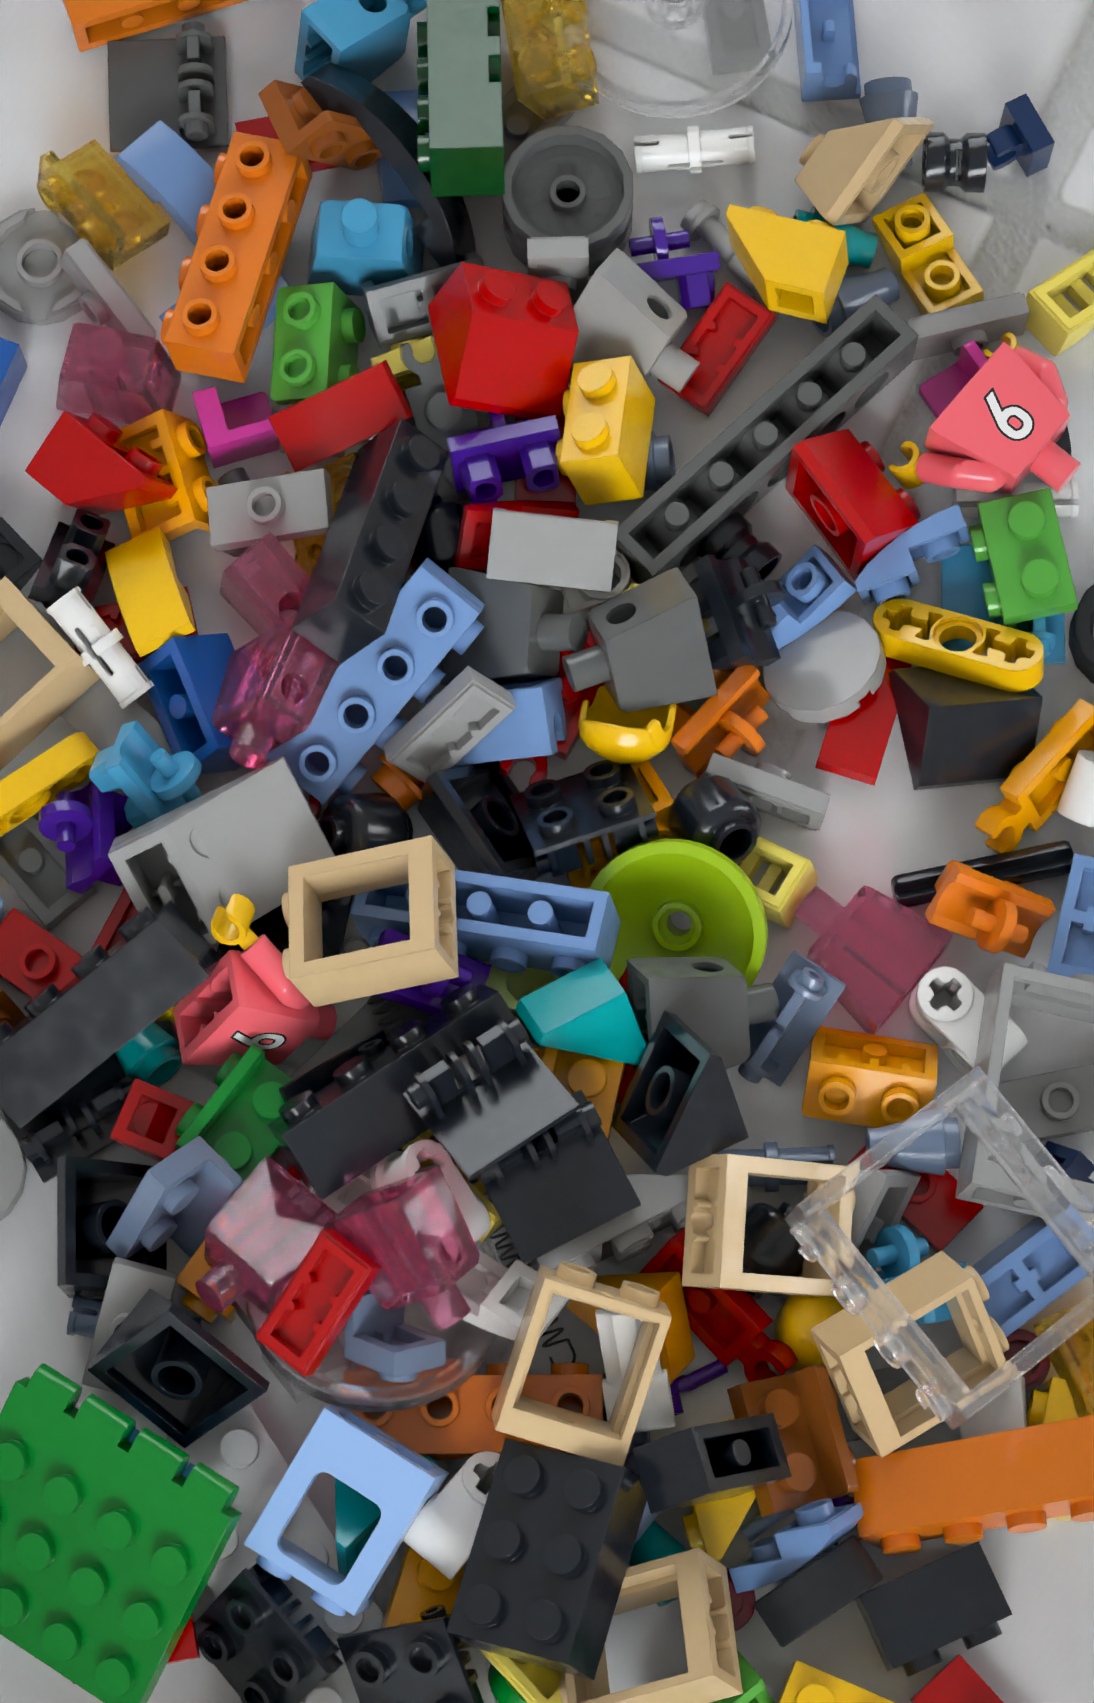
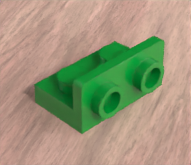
[175,1043,294,1202]

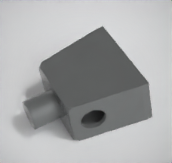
[440,567,588,686]
[562,567,718,712]
[627,957,780,1072]

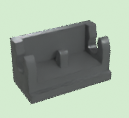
[360,251,484,348]

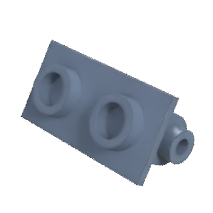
[738,950,847,1087]

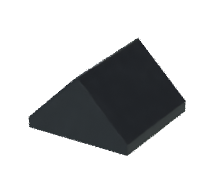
[889,667,1043,790]
[417,761,542,881]
[611,1010,749,1176]
[57,1155,167,1298]
[87,1289,270,1449]

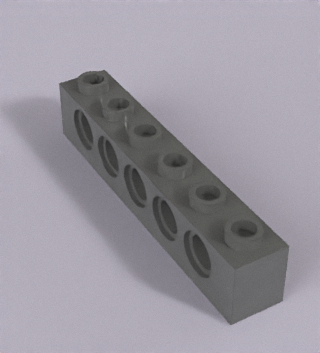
[616,294,919,584]

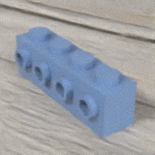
[265,557,485,805]
[350,869,621,978]

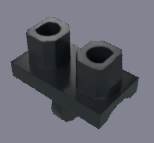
[28,509,116,609]
[689,554,786,671]

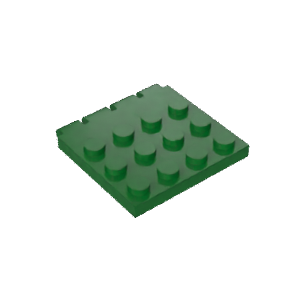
[0,1363,242,1703]

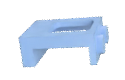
[244,1403,449,1616]

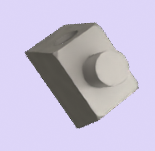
[570,248,700,393]

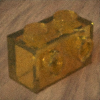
[501,0,600,120]

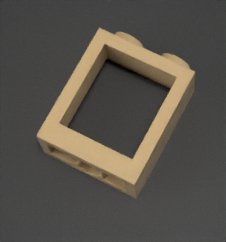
[0,576,100,771]
[282,835,459,1007]
[682,1154,856,1298]
[810,1251,1013,1458]
[491,1261,672,1466]
[560,1547,743,1703]

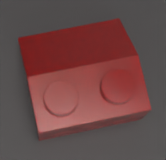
[427,262,579,420]
[785,428,921,581]

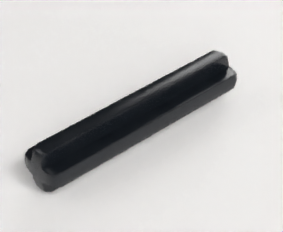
[891,840,1074,908]

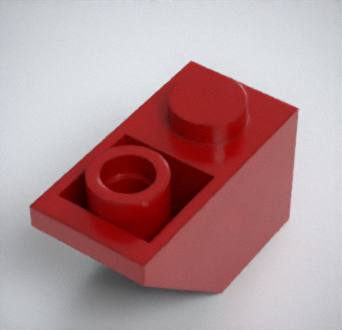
[25,410,178,515]

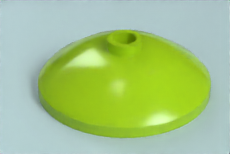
[589,838,768,987]

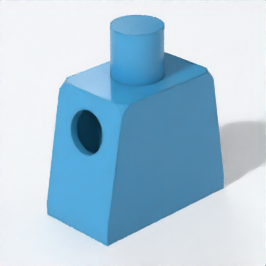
[294,0,427,82]
[307,198,424,296]

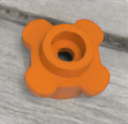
[370,753,425,811]

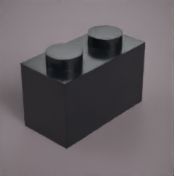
[632,1413,792,1514]
[855,1541,1013,1677]

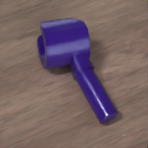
[670,1359,728,1416]

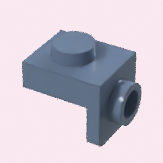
[344,1284,446,1382]

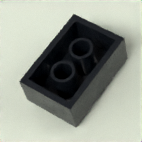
[446,1438,647,1680]

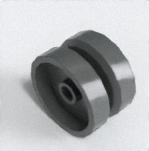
[502,126,633,277]

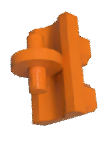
[670,665,771,778]
[924,860,1056,959]

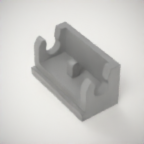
[486,508,619,592]

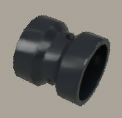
[922,132,987,193]
[696,512,782,581]

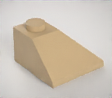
[794,117,935,226]

